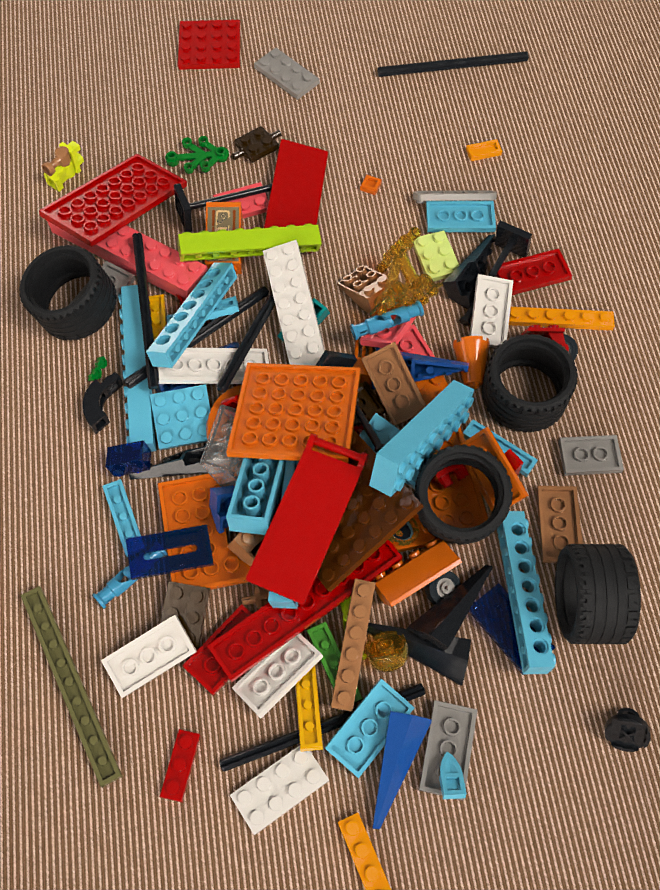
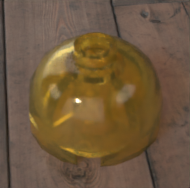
[365,631,409,672]

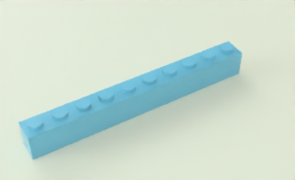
[118,285,156,454]

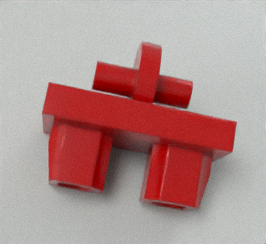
[432,464,469,490]

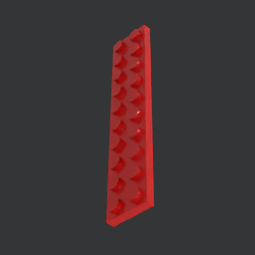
[207,539,402,682]

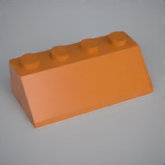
[372,539,462,607]

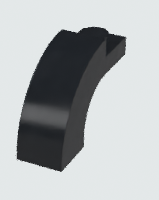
[82,372,123,434]

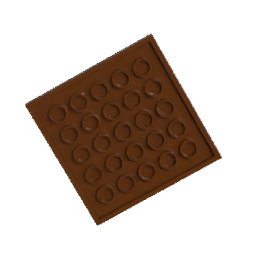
[277,429,424,592]

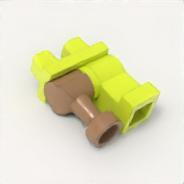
[41,141,84,192]

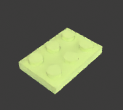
[411,231,459,283]

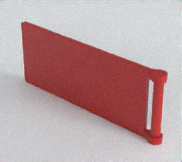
[264,139,328,253]
[246,433,369,605]

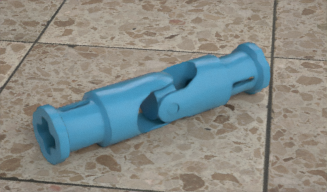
[350,300,424,340]
[92,541,168,609]

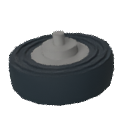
[425,571,461,605]

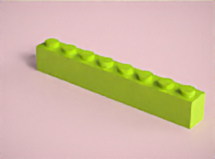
[177,224,322,262]

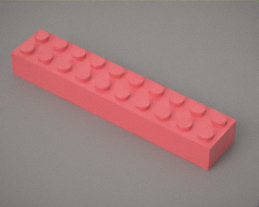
[47,221,208,300]

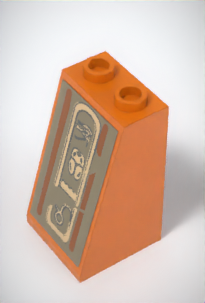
[205,202,244,274]

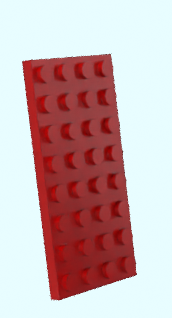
[39,154,187,247]

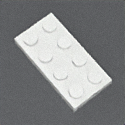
[470,274,513,348]
[101,615,197,698]
[232,633,323,719]
[230,745,329,835]

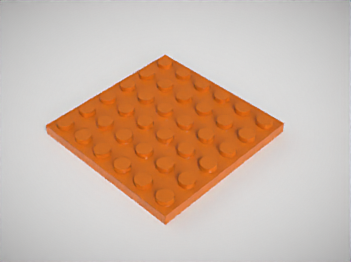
[226,363,361,463]

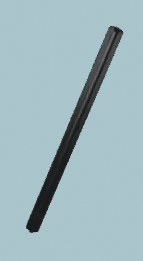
[377,51,529,77]
[132,233,159,390]
[124,286,269,389]
[216,290,275,393]
[219,683,425,772]

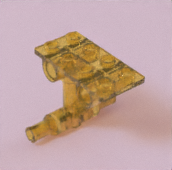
[369,227,443,316]

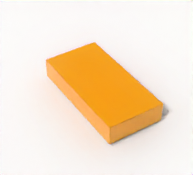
[466,139,502,161]

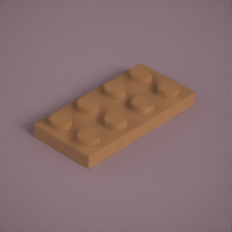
[361,342,427,426]
[536,486,582,563]

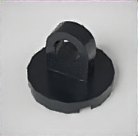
[605,708,651,752]

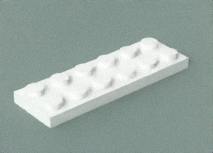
[157,348,269,384]

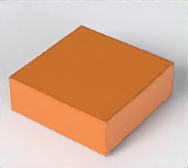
[360,174,382,195]

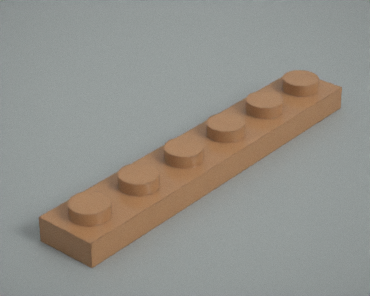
[330,579,376,712]

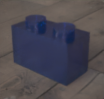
[105,440,151,477]

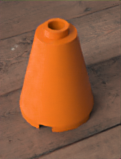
[453,336,490,389]

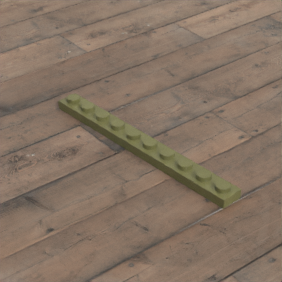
[20,586,123,788]

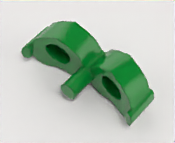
[88,356,107,381]

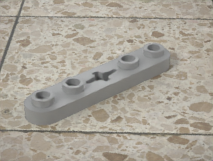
[413,190,497,203]

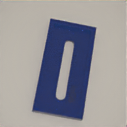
[126,525,214,580]

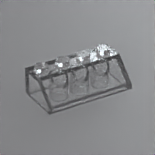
[199,405,243,487]

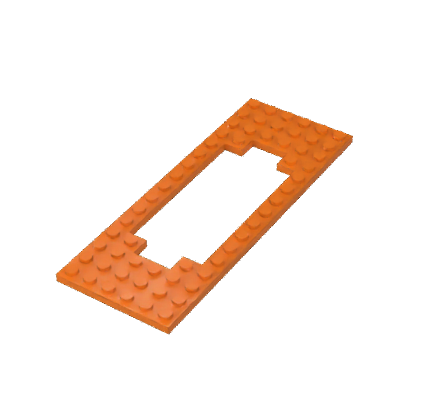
[158,426,488,590]

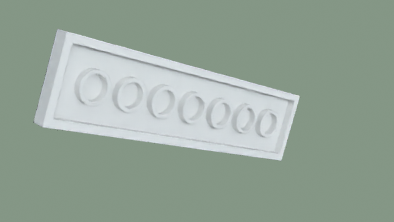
[263,240,325,366]

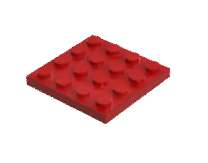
[178,19,240,70]

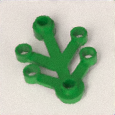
[165,136,229,174]

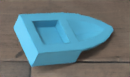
[439,752,467,799]

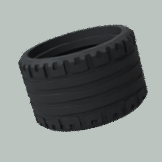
[19,245,117,340]
[482,334,578,432]
[414,444,513,545]
[555,544,641,644]

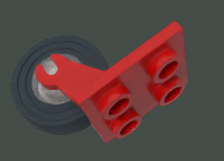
[521,325,578,360]

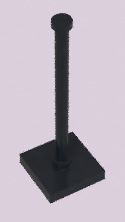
[174,183,272,232]
[459,220,532,326]
[315,350,385,454]

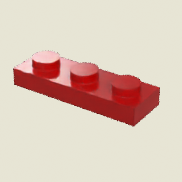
[160,729,201,803]

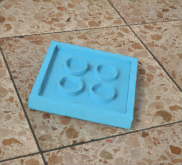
[150,384,211,450]

